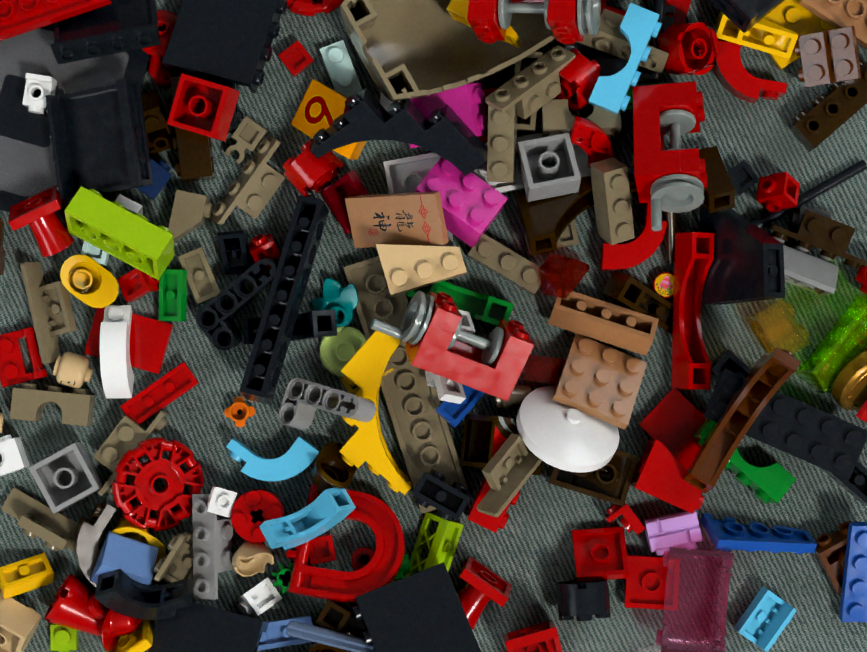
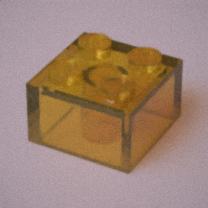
[746,299,810,354]

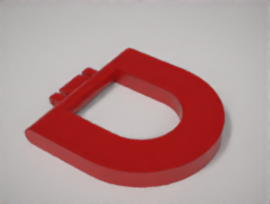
[286,485,405,602]

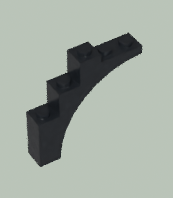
[311,88,487,176]

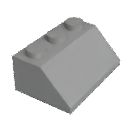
[772,236,839,297]

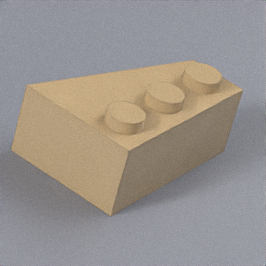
[376,244,467,297]

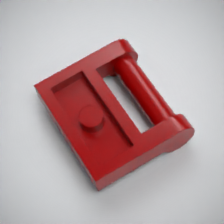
[0,327,48,388]

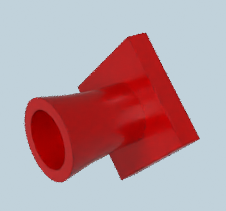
[8,185,74,257]
[457,556,512,630]

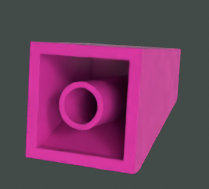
[409,82,488,148]

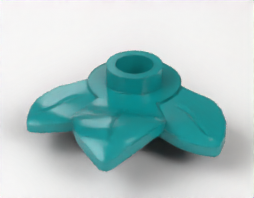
[312,278,359,327]

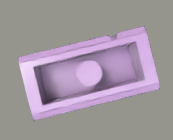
[642,510,703,555]

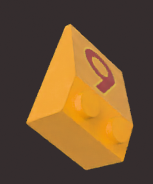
[291,79,367,160]

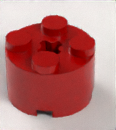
[657,22,719,75]
[555,48,602,111]
[282,139,343,198]
[231,489,285,542]

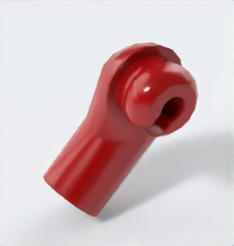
[148,56,172,87]

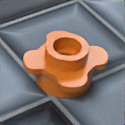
[224,396,255,427]

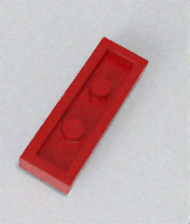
[120,362,200,425]

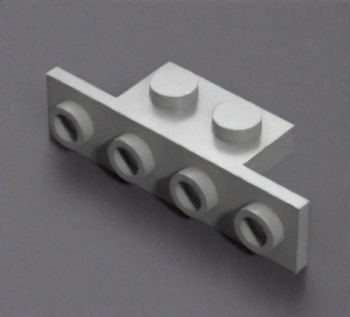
[192,494,233,600]

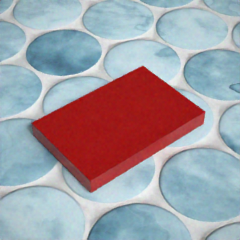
[84,307,174,374]
[638,388,706,471]

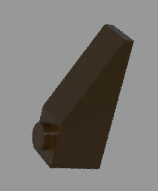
[602,271,673,334]

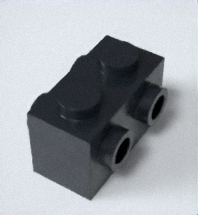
[412,469,471,521]

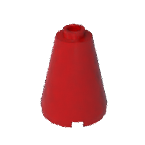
[44,574,105,637]

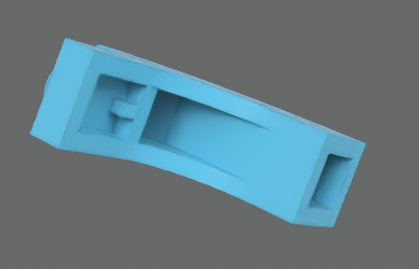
[226,436,320,481]
[259,487,356,550]

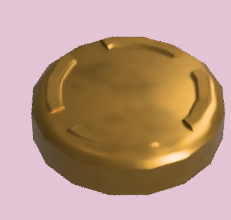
[832,350,867,411]

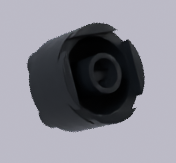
[556,580,611,621]

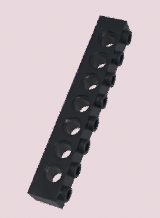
[239,195,329,405]

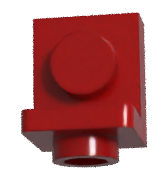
[248,233,281,276]
[117,268,159,303]
[604,503,646,535]

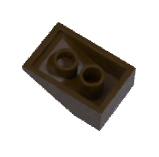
[545,450,639,506]

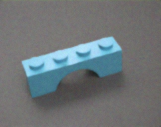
[588,3,662,115]

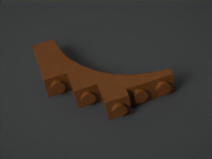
[683,348,801,493]

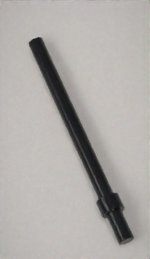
[749,160,867,230]

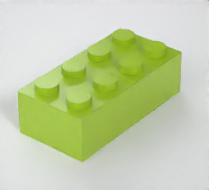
[64,186,175,280]

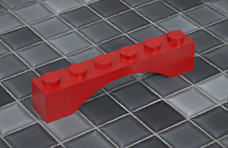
[671,232,714,390]

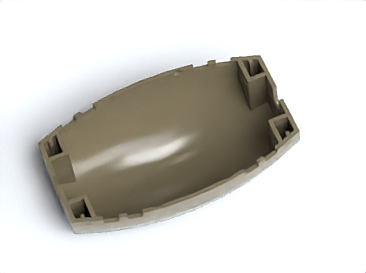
[340,0,555,102]

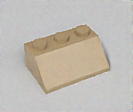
[0,592,42,652]

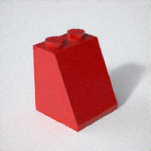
[630,438,704,514]

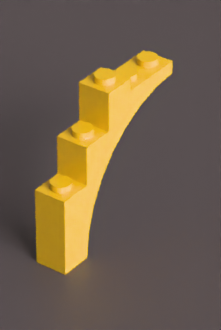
[339,321,412,495]

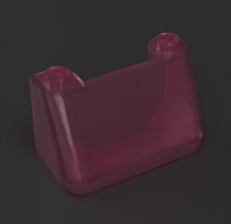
[656,546,734,652]

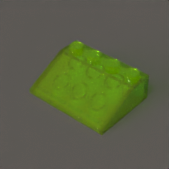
[796,292,867,393]

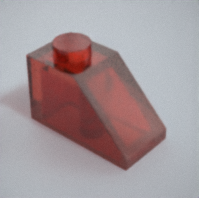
[539,254,590,299]
[522,355,565,385]

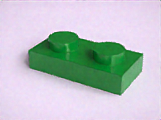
[158,269,187,322]

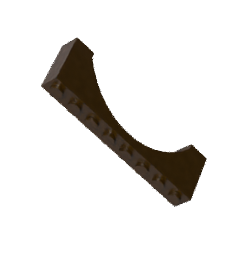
[516,146,735,256]

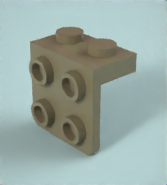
[153,530,193,583]

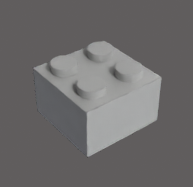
[516,133,581,202]
[29,442,104,514]

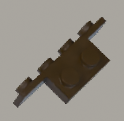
[767,209,867,269]

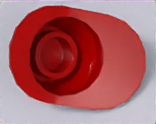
[102,609,142,651]

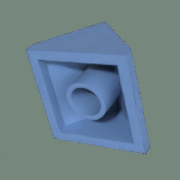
[90,532,159,585]

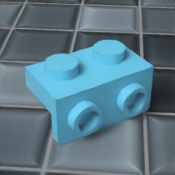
[733,586,796,652]

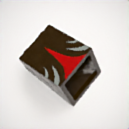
[459,414,542,476]

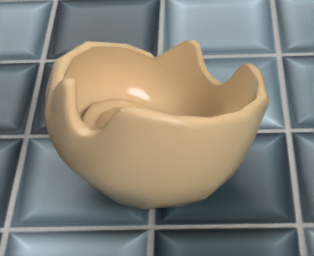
[232,541,274,577]

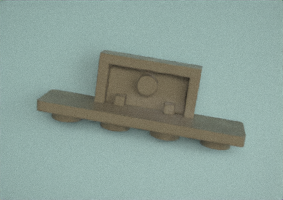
[575,9,669,73]
[485,46,576,119]
[210,136,285,226]
[20,262,77,364]
[93,410,169,496]
[477,433,542,517]
[1,488,103,553]

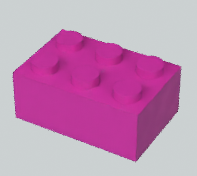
[414,157,508,248]

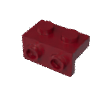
[321,170,369,234]

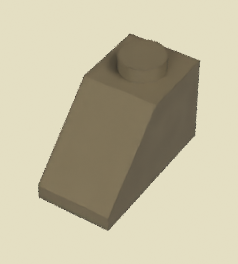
[168,190,213,243]

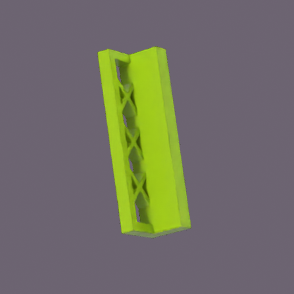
[404,512,464,578]

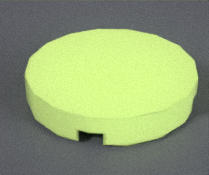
[320,326,366,377]

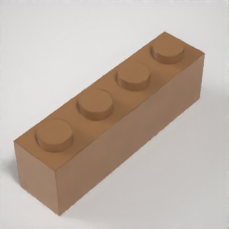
[548,287,659,356]

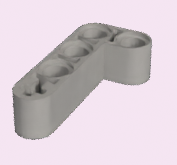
[278,378,376,430]

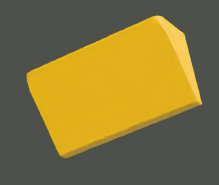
[0,552,54,599]

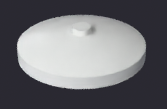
[516,386,619,473]

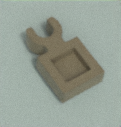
[225,116,268,164]

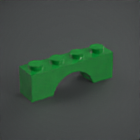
[407,281,514,327]
[692,418,796,504]

